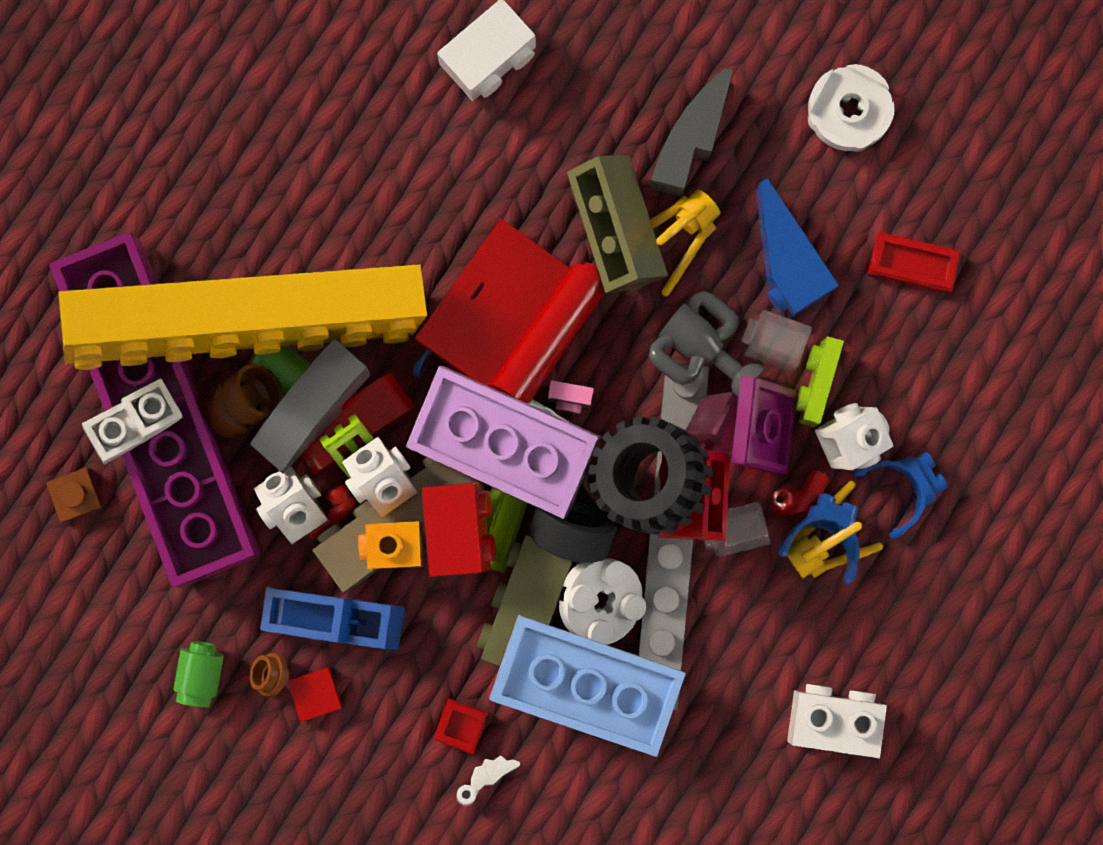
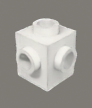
[815,403,894,470]
[342,437,418,517]
[254,466,328,544]

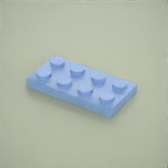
[489,614,686,757]

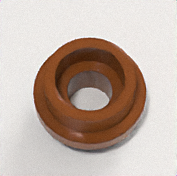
[250,653,289,697]

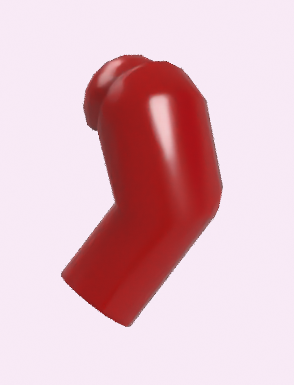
[770,469,831,518]
[309,484,356,540]

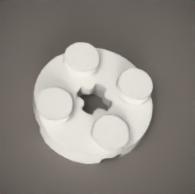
[808,64,894,152]
[559,558,646,645]

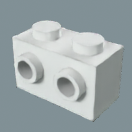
[437,0,536,102]
[787,684,887,758]

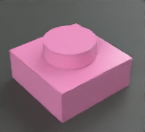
[548,381,594,414]

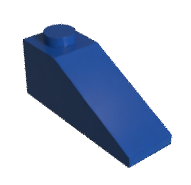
[756,178,838,319]

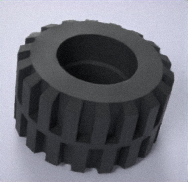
[589,416,713,535]

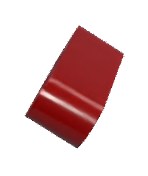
[299,373,416,477]

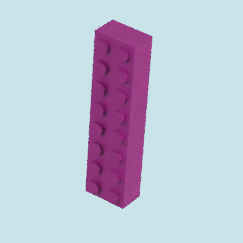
[49,232,262,588]

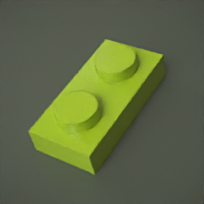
[794,336,844,427]

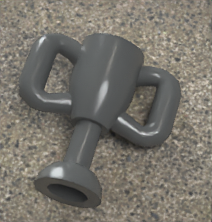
[649,291,765,400]

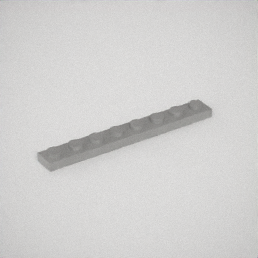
[638,364,709,710]

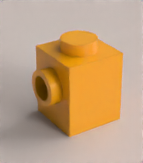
[358,521,424,569]

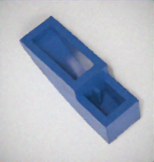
[260,587,405,650]

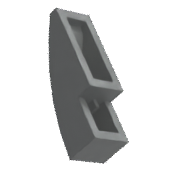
[649,68,733,197]
[250,338,371,474]

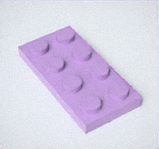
[406,366,601,519]

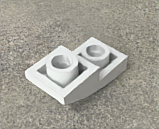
[82,379,183,464]

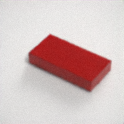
[867,232,961,294]

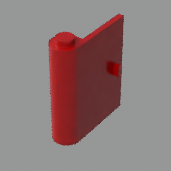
[414,219,605,404]

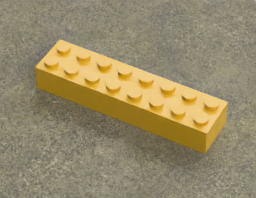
[59,264,427,370]

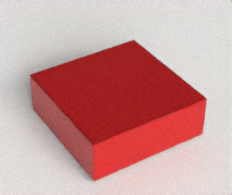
[288,667,343,722]
[433,698,489,755]

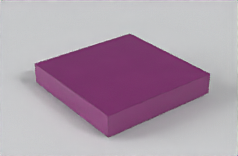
[731,376,796,475]

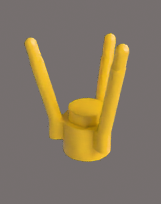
[650,190,720,297]
[787,481,883,579]

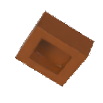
[46,467,105,523]

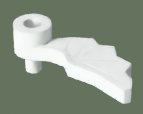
[456,756,520,806]

